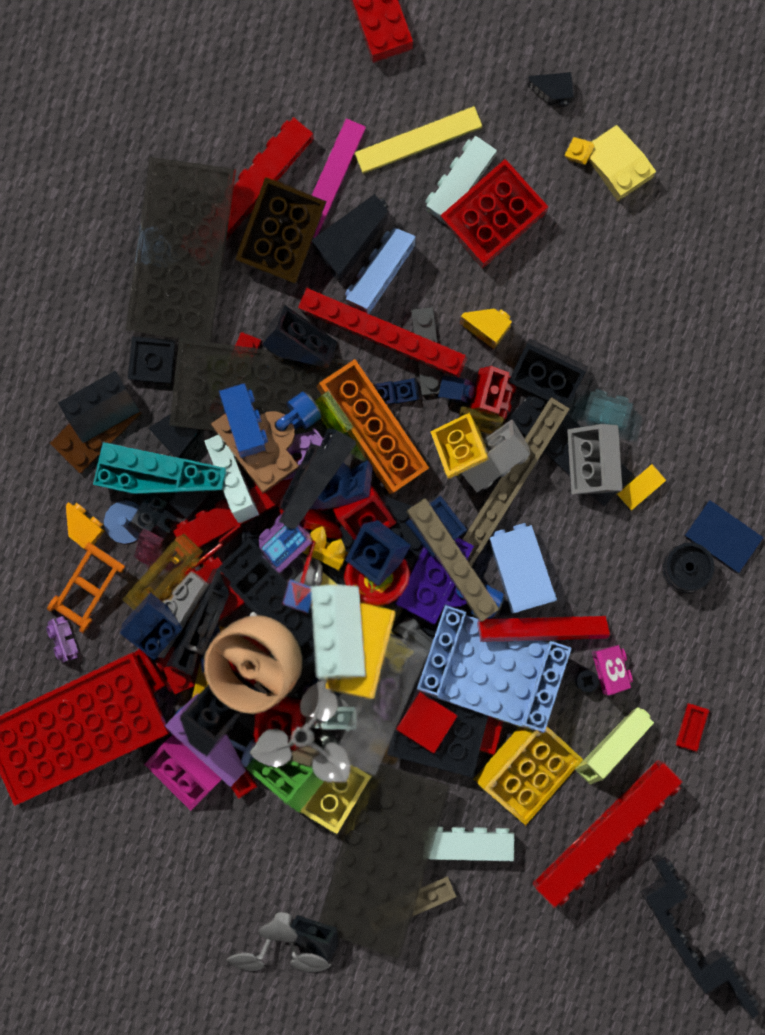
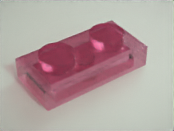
[134,529,163,567]

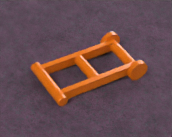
[47,542,125,634]

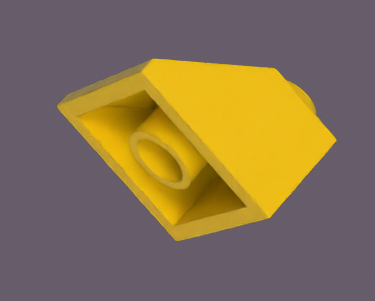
[460,309,512,349]

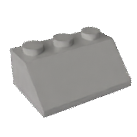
[461,420,530,492]
[567,424,622,495]

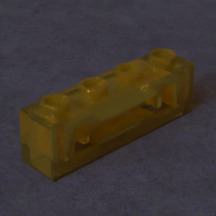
[122,534,203,610]

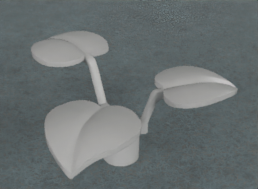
[250,680,350,782]
[226,912,331,972]

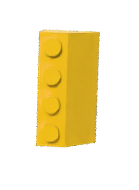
[325,603,395,699]

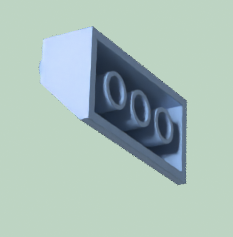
[345,228,416,314]

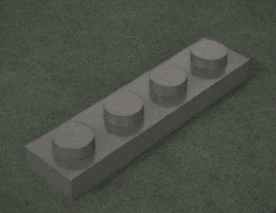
[411,307,442,396]

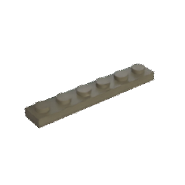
[406,498,499,622]

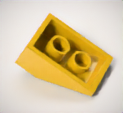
[430,413,489,479]

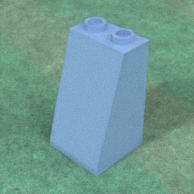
[489,523,556,614]

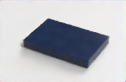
[684,500,764,573]

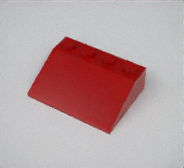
[440,159,548,269]

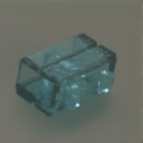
[582,389,633,430]

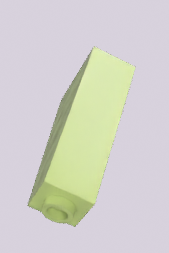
[575,707,654,785]

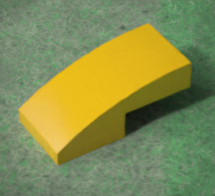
[617,464,666,510]

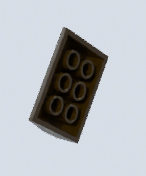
[235,177,327,284]

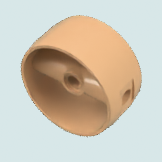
[204,616,302,713]

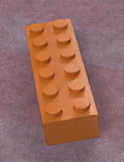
[316,359,429,494]

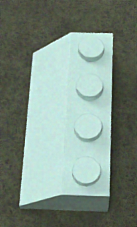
[311,585,365,680]

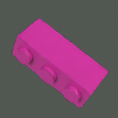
[145,734,222,811]

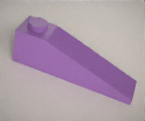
[165,693,246,787]

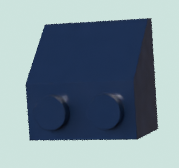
[346,521,411,585]

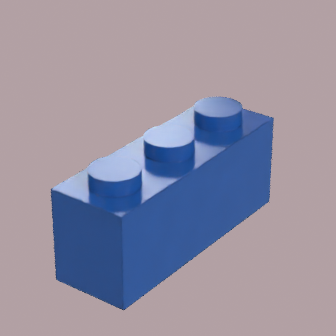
[219,383,268,458]

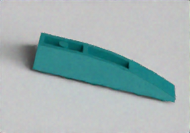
[93,442,227,494]

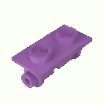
[46,616,79,664]

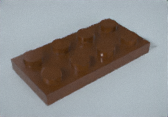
[50,412,142,474]

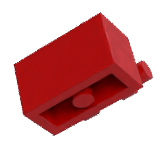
[469,366,516,420]

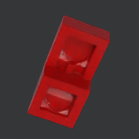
[301,509,342,539]

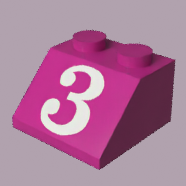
[592,645,633,695]

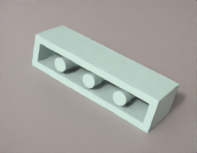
[425,136,497,224]
[204,435,259,523]
[425,826,514,861]

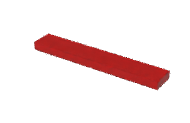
[477,616,610,642]

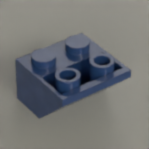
[120,592,182,660]

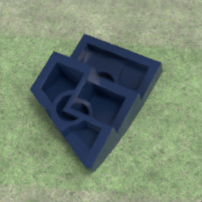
[310,460,373,509]

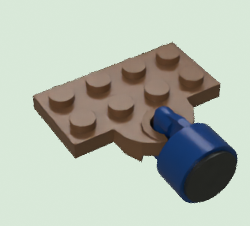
[211,392,322,494]

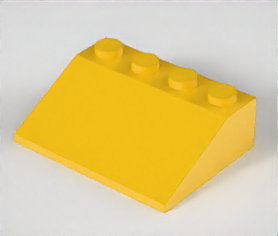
[474,726,583,825]

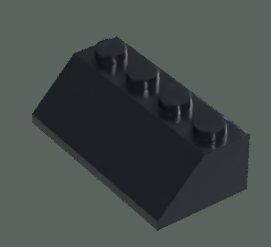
[179,669,260,757]

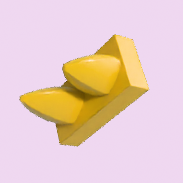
[302,526,348,570]

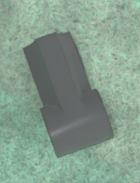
[392,616,433,660]

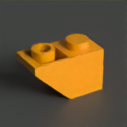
[66,502,105,549]

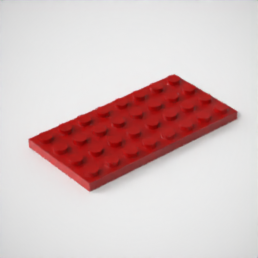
[0,652,170,806]

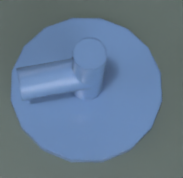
[104,501,142,544]

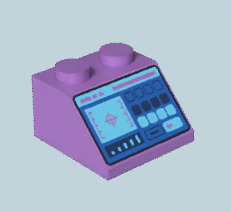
[259,514,312,572]

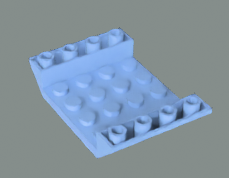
[417,605,571,733]

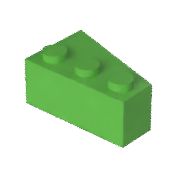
[246,758,324,812]

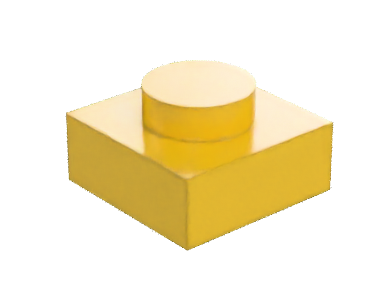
[564,137,594,165]

